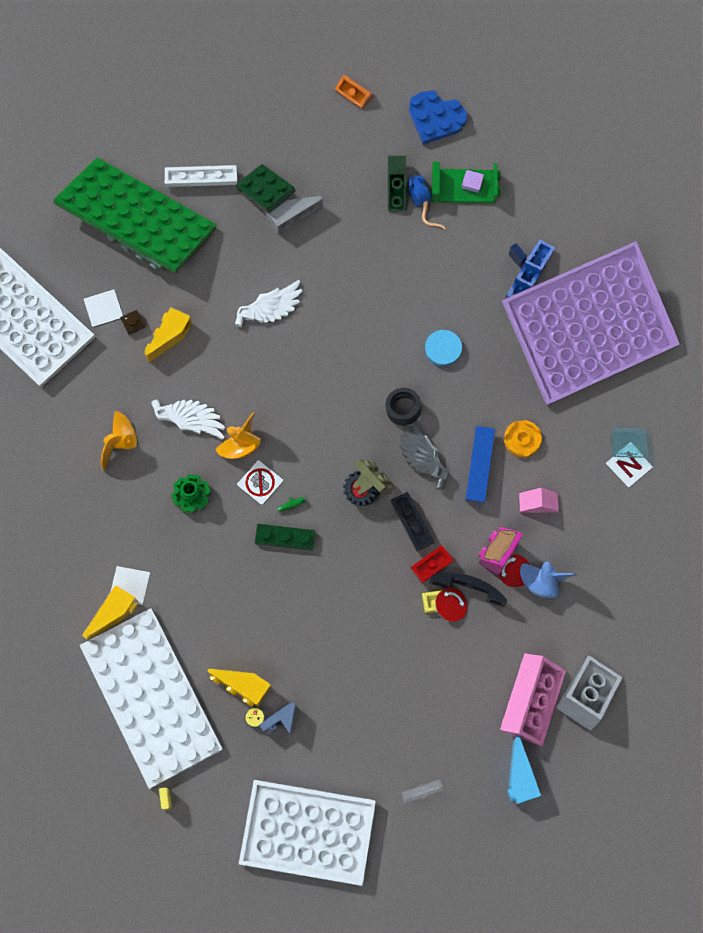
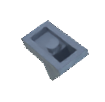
[259,702,296,735]

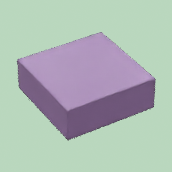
[462,170,484,193]

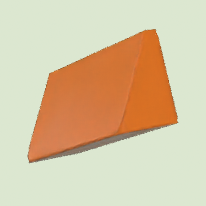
[334,75,374,109]

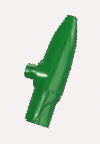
[277,497,306,511]

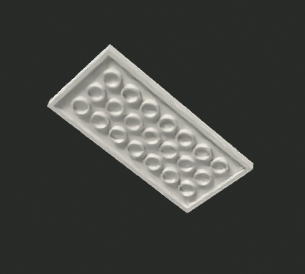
[0,248,96,388]
[80,608,223,789]

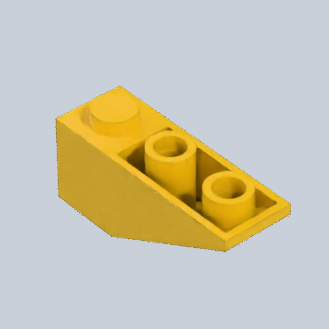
[144,308,193,362]
[207,669,272,707]

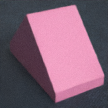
[519,488,559,513]

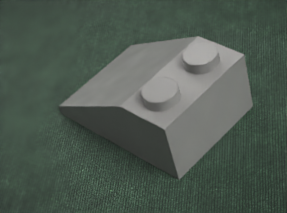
[557,655,622,731]

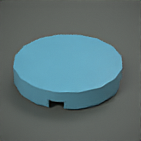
[425,330,462,366]

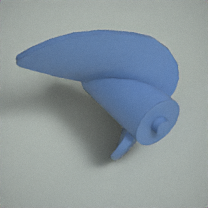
[520,562,577,598]

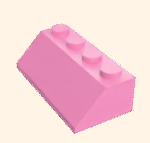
[500,654,566,746]

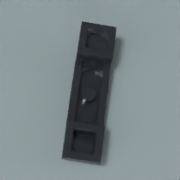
[429,573,507,607]

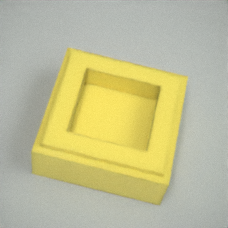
[422,591,440,614]
[159,787,172,811]

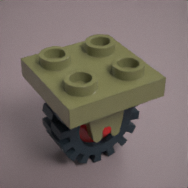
[343,459,394,506]

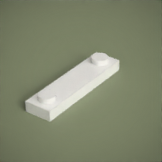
[165,165,237,187]

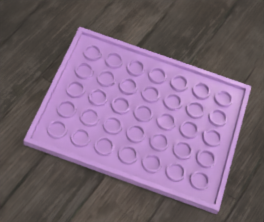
[502,241,680,405]

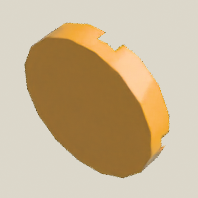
[504,420,542,457]

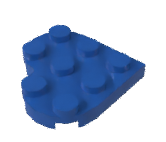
[409,90,467,145]

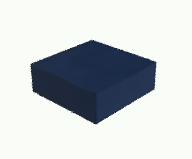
[509,243,527,268]

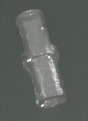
[401,778,444,805]

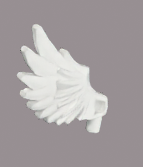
[235,280,302,327]
[151,400,225,440]

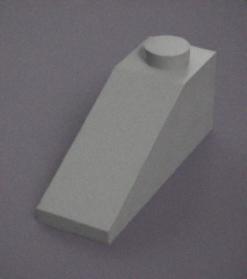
[265,196,323,235]

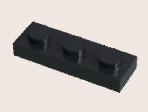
[390,492,434,552]

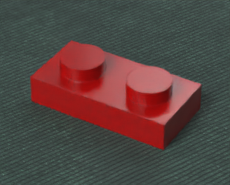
[410,545,454,584]

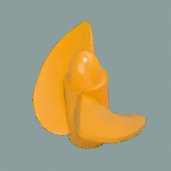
[101,411,137,471]
[216,412,260,459]

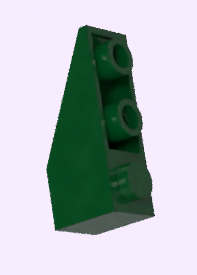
[387,156,406,211]

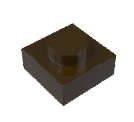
[120,310,145,335]

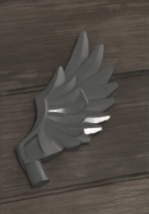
[400,422,449,490]

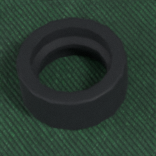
[385,388,422,426]

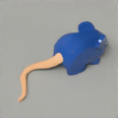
[407,175,446,230]

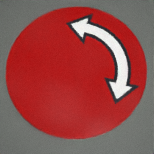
[499,554,530,587]
[435,588,467,622]

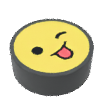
[245,707,265,728]

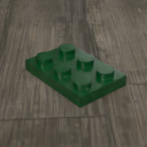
[235,164,296,214]

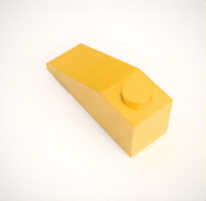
[82,585,138,641]

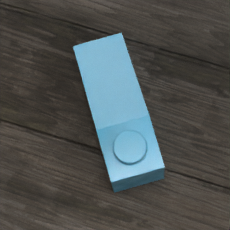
[507,736,541,805]

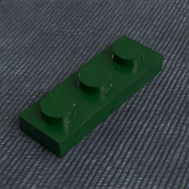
[255,524,315,551]

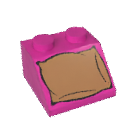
[478,527,523,576]

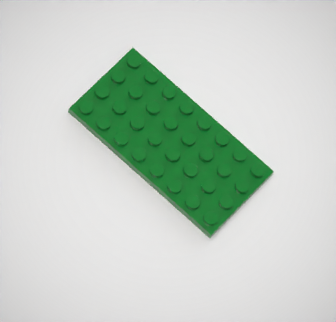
[54,157,217,273]

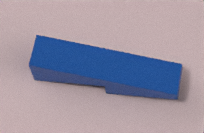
[465,426,495,503]

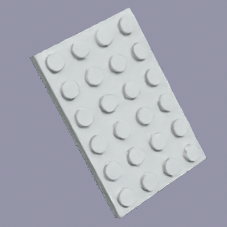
[239,780,376,886]

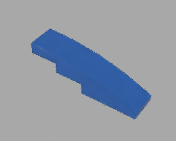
[505,239,556,299]

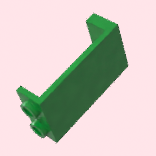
[431,161,501,204]

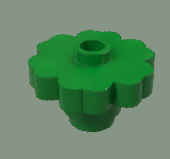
[171,474,211,514]

